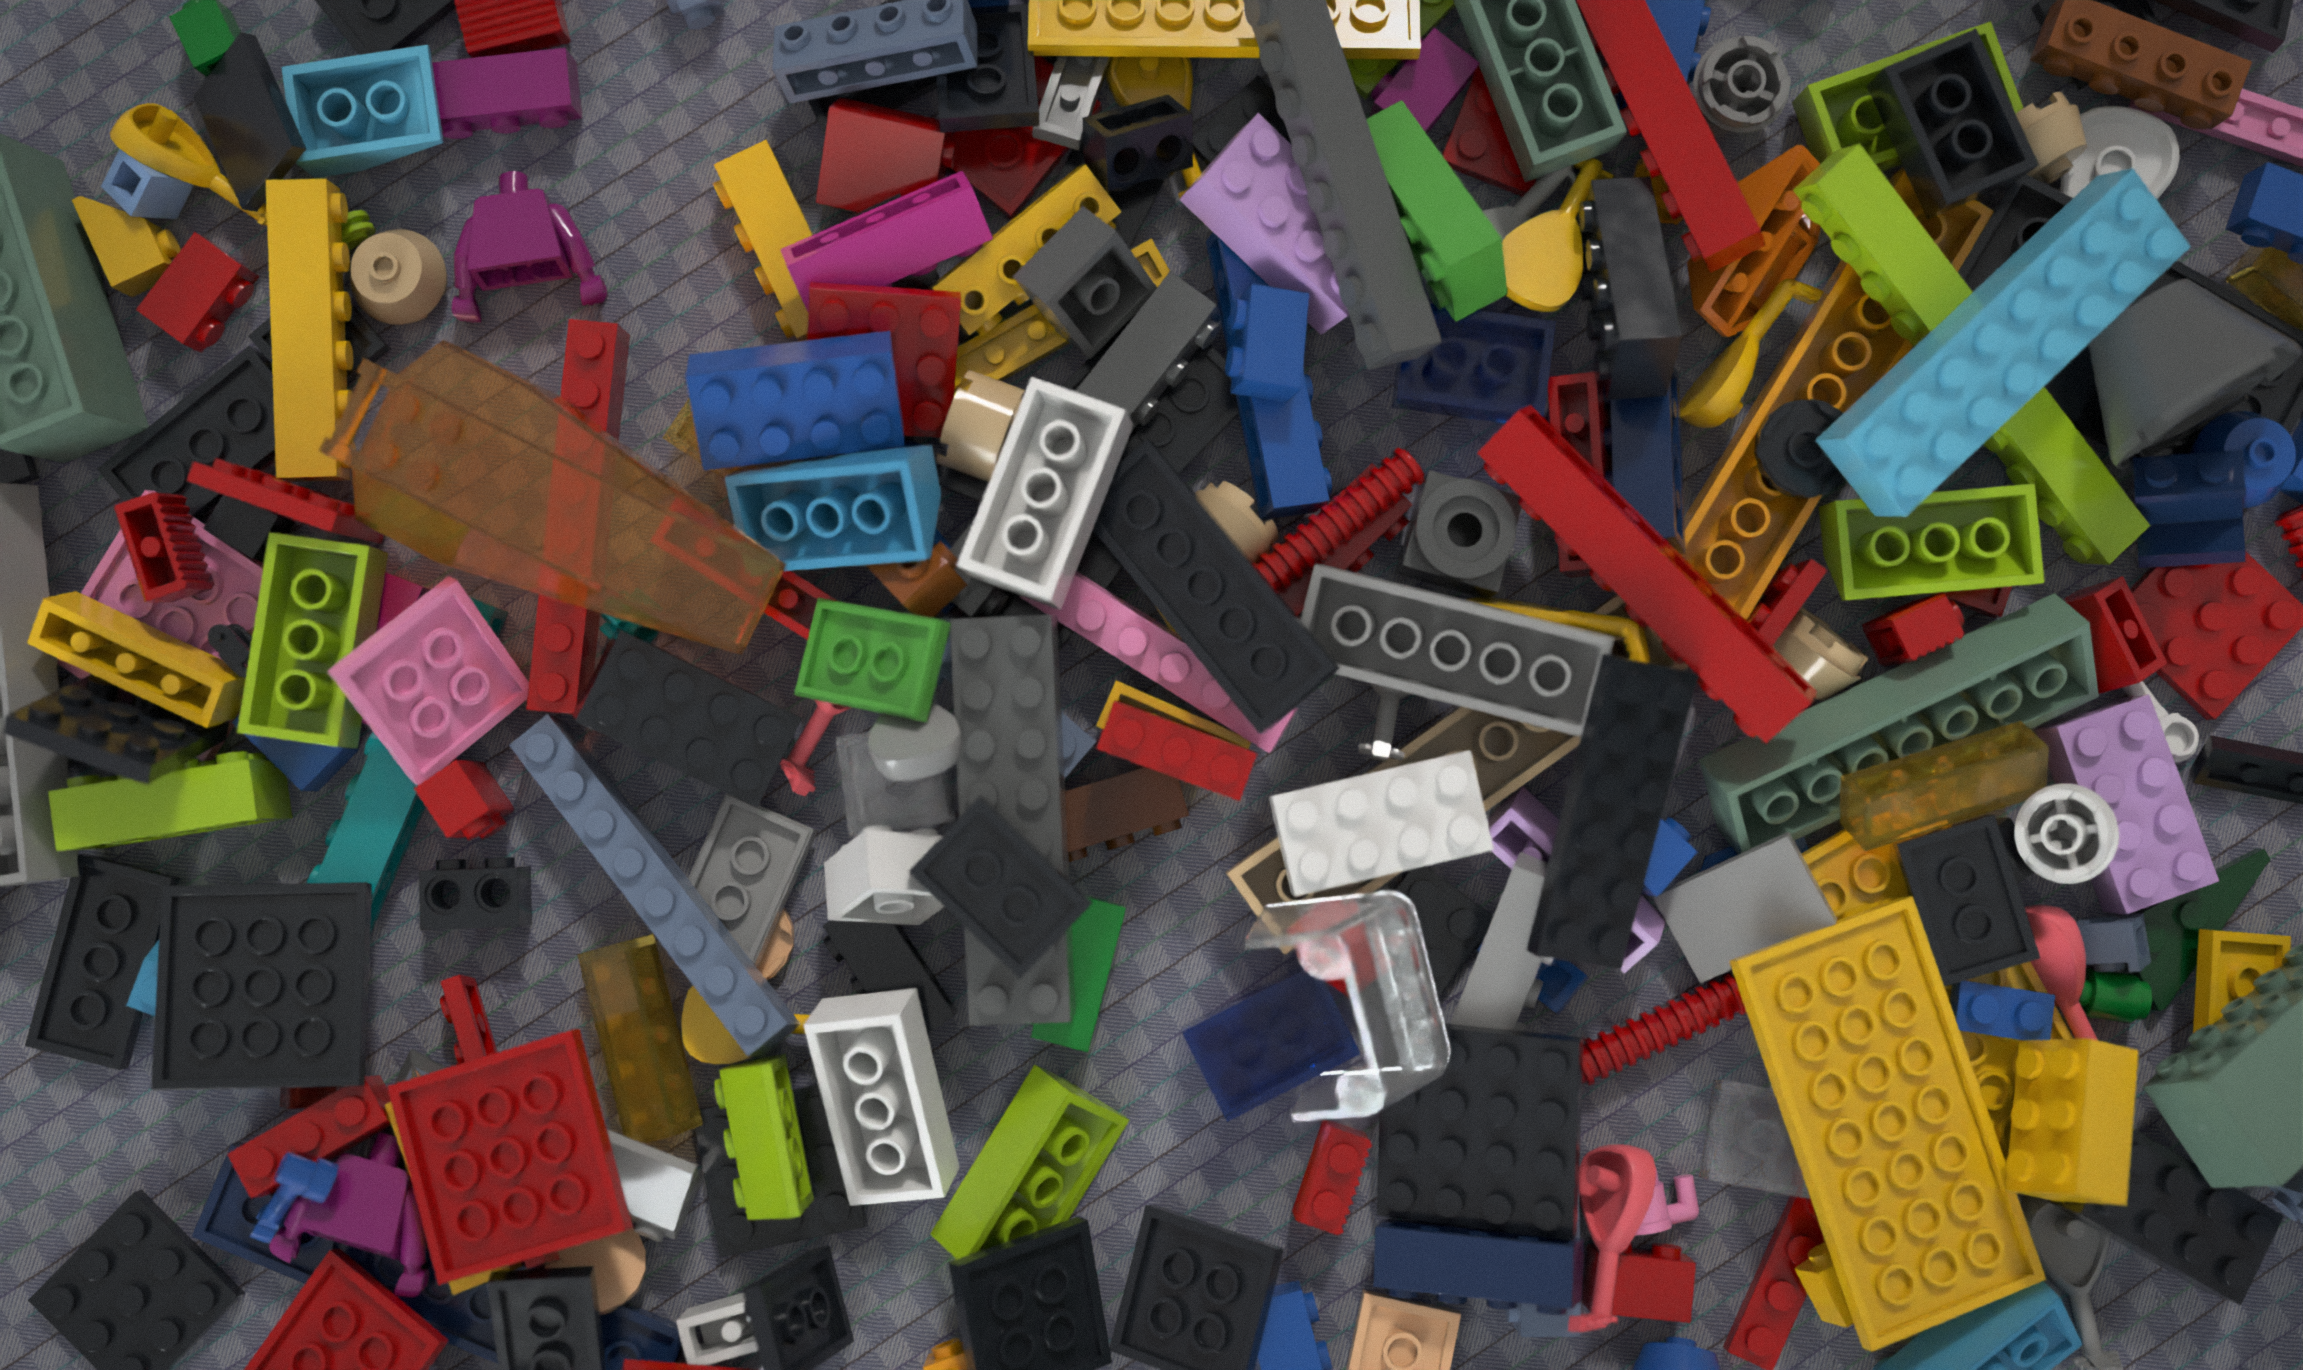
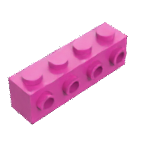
[780,171,993,312]

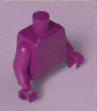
[451,171,608,322]
[269,1133,429,1297]

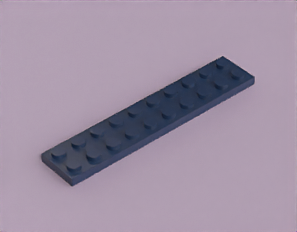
[192,1142,683,1370]

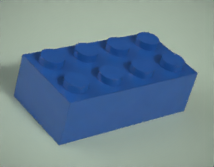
[685,331,905,471]

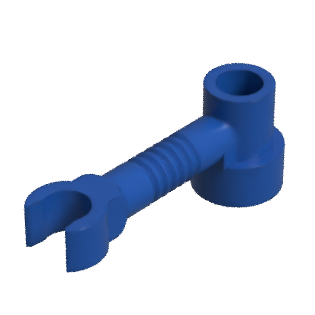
[249,1152,339,1244]

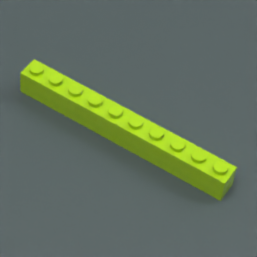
[1793,143,2150,565]

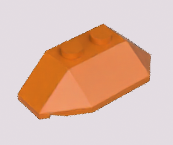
[1687,145,1821,337]

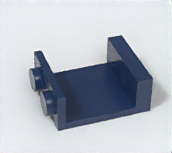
[2133,450,2246,568]

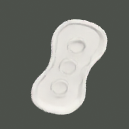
[2060,106,2179,200]

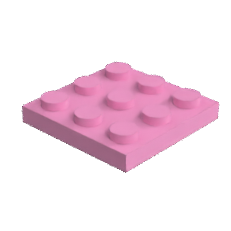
[328,576,529,786]

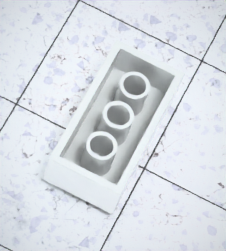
[957,377,1133,610]
[1269,750,1494,896]
[804,988,960,1206]

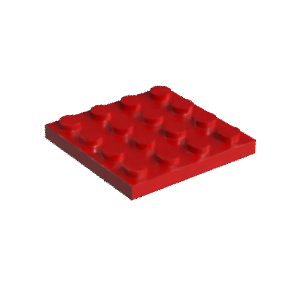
[387,1028,633,1285]

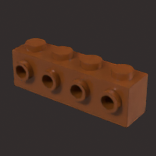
[2030,0,2252,130]
[865,541,968,618]

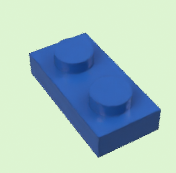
[1950,981,2055,1041]

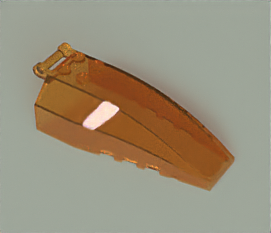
[319,339,786,655]

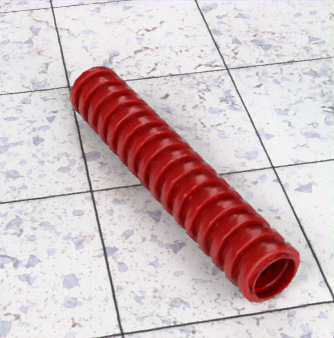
[1253,447,1425,594]
[1582,973,1747,1086]

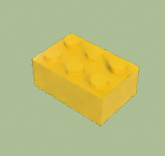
[2005,1039,2139,1205]

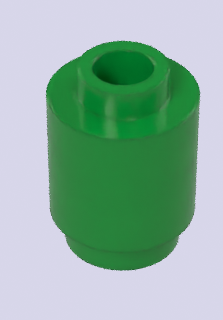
[2079,968,2152,1024]

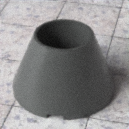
[2088,279,2303,469]

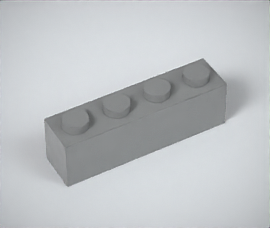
[1450,852,1553,1031]

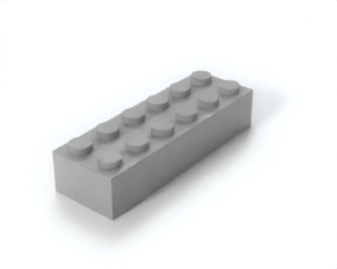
[1301,564,1614,737]

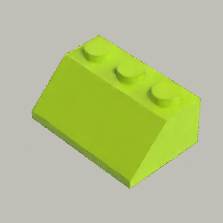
[714,1053,814,1220]

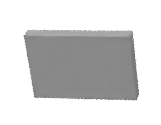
[688,793,818,966]
[1653,832,1837,983]

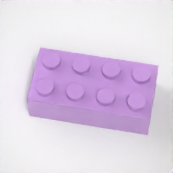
[1179,113,1349,335]
[2035,694,2219,914]

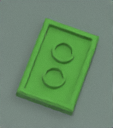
[794,598,951,723]

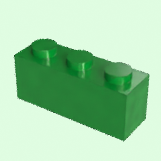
[1030,895,1126,1052]

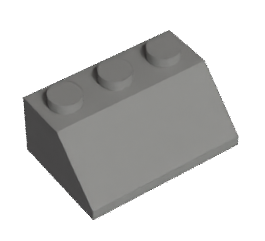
[607,1130,701,1242]

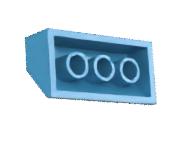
[724,445,941,574]
[1872,1281,2083,1370]

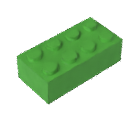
[1366,100,1507,322]

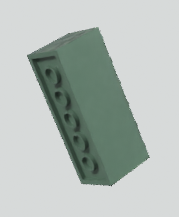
[0,133,149,463]
[2142,943,2303,1188]

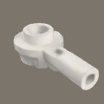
[2123,681,2199,763]

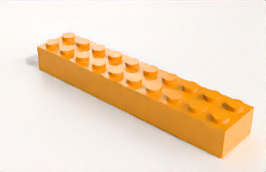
[1681,167,1994,620]

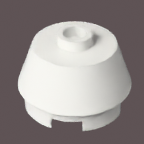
[2014,783,2119,884]

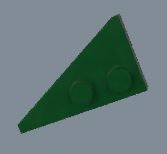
[2126,848,2271,1011]

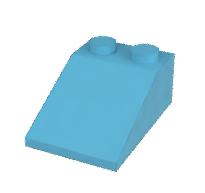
[281,45,444,178]

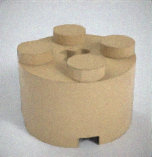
[936,370,1026,482]

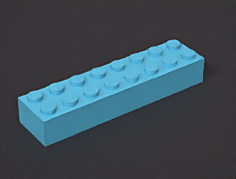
[1815,168,2191,517]

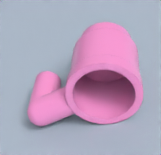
[1636,1168,1699,1235]

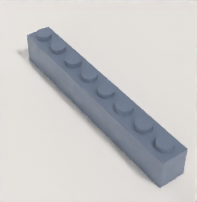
[509,714,801,1056]

